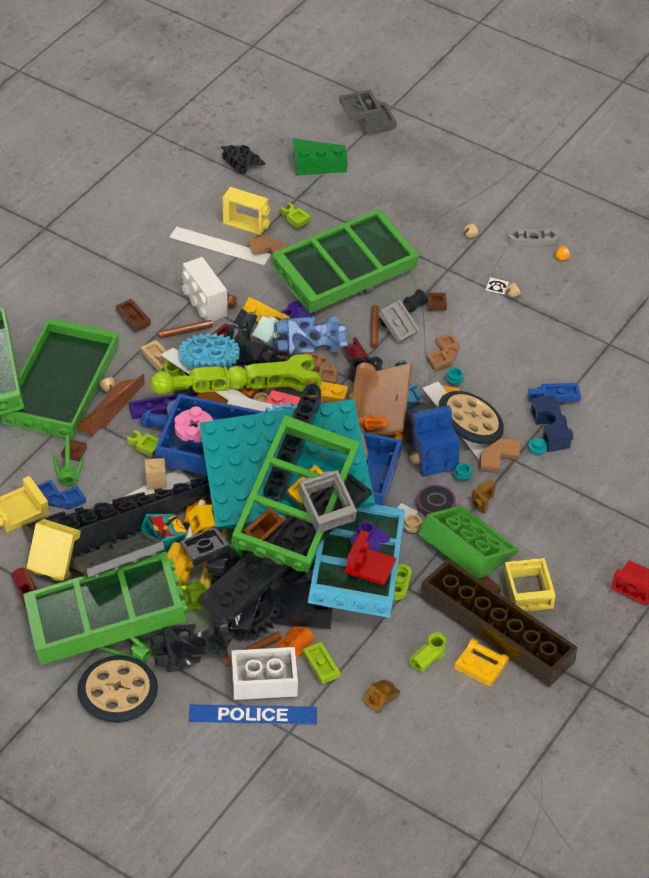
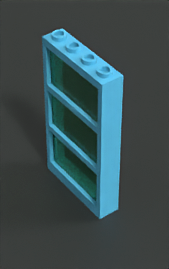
[308,504,405,618]

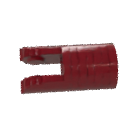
[343,337,369,360]
[11,568,37,606]

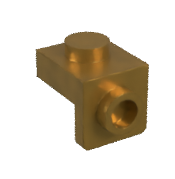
[471,479,496,514]
[363,679,401,713]

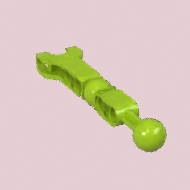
[150,354,322,395]

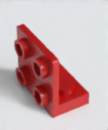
[345,530,396,585]
[611,560,649,606]

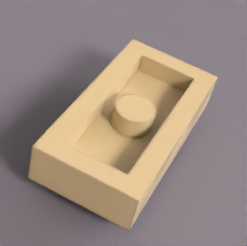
[141,340,168,371]

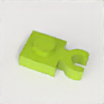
[281,203,311,229]
[127,430,159,458]

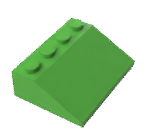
[418,505,519,579]

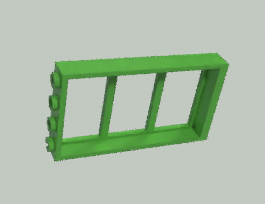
[231,415,360,573]

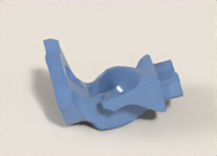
[274,316,348,355]

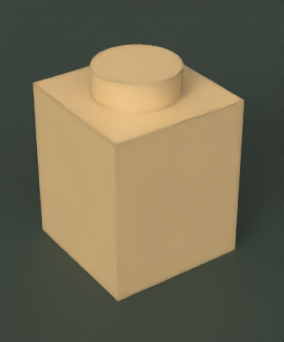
[145,458,167,490]

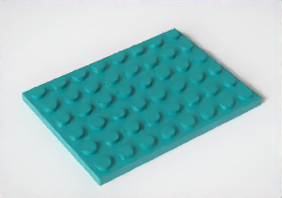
[199,399,375,530]

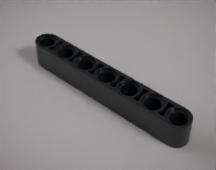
[263,384,321,508]

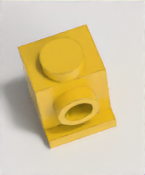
[187,505,216,535]

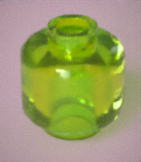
[180,582,208,610]

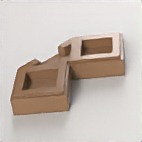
[248,236,293,261]
[427,333,460,372]
[302,352,338,384]
[480,438,520,472]

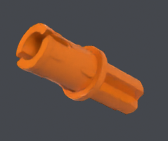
[358,415,388,430]

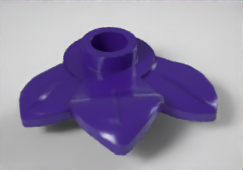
[280,301,315,327]
[350,521,390,552]

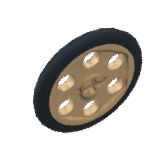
[438,391,504,444]
[77,655,158,723]

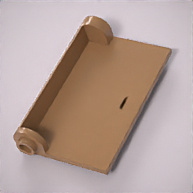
[352,363,412,436]

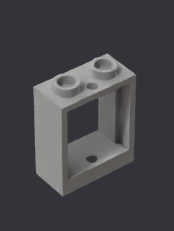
[298,470,357,533]

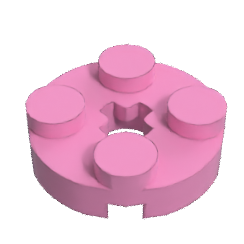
[175,407,213,443]

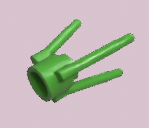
[52,435,84,486]
[100,636,153,662]

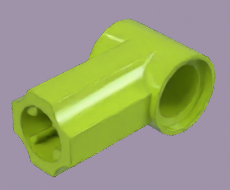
[409,632,447,672]

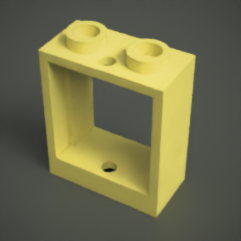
[223,187,270,235]
[504,558,556,612]

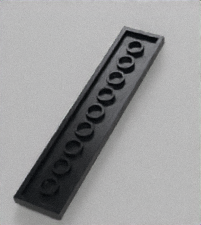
[197,470,372,624]

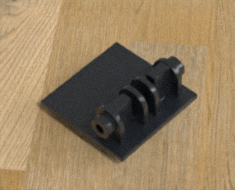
[221,145,266,174]

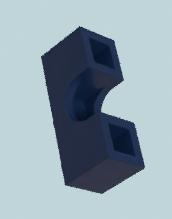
[530,395,573,452]

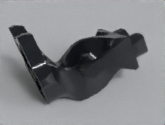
[226,309,287,365]
[150,618,233,672]

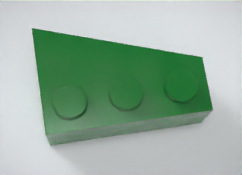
[292,138,347,176]

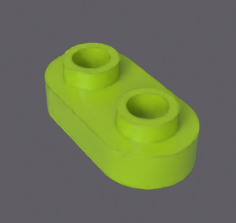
[387,564,412,600]

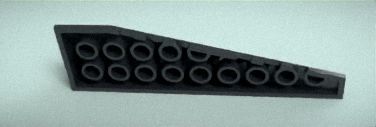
[21,476,210,556]

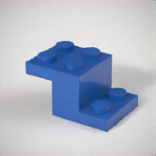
[412,406,460,477]

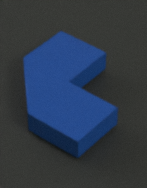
[37,480,86,510]

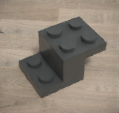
[339,90,397,134]

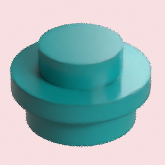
[445,367,464,385]
[528,438,548,455]
[453,463,473,481]

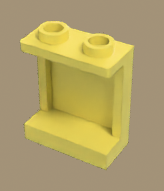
[0,476,49,533]
[27,519,81,582]

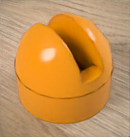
[555,245,570,261]

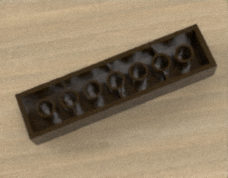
[421,559,578,687]

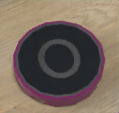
[417,485,456,516]

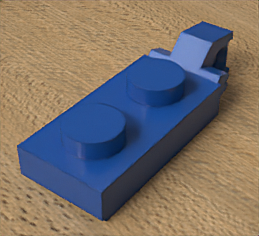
[527,383,581,402]

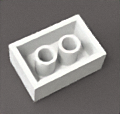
[181,257,227,322]
[231,647,298,700]

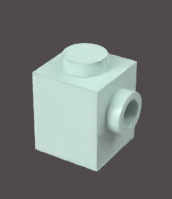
[252,316,282,347]

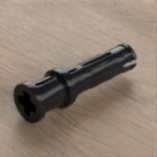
[379,289,428,328]

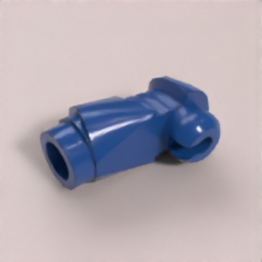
[141,411,168,429]

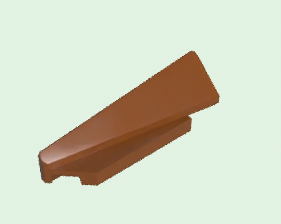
[76,374,145,436]

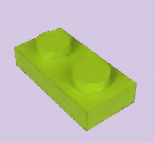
[303,642,340,685]

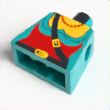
[141,514,190,553]

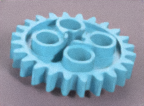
[179,333,239,369]

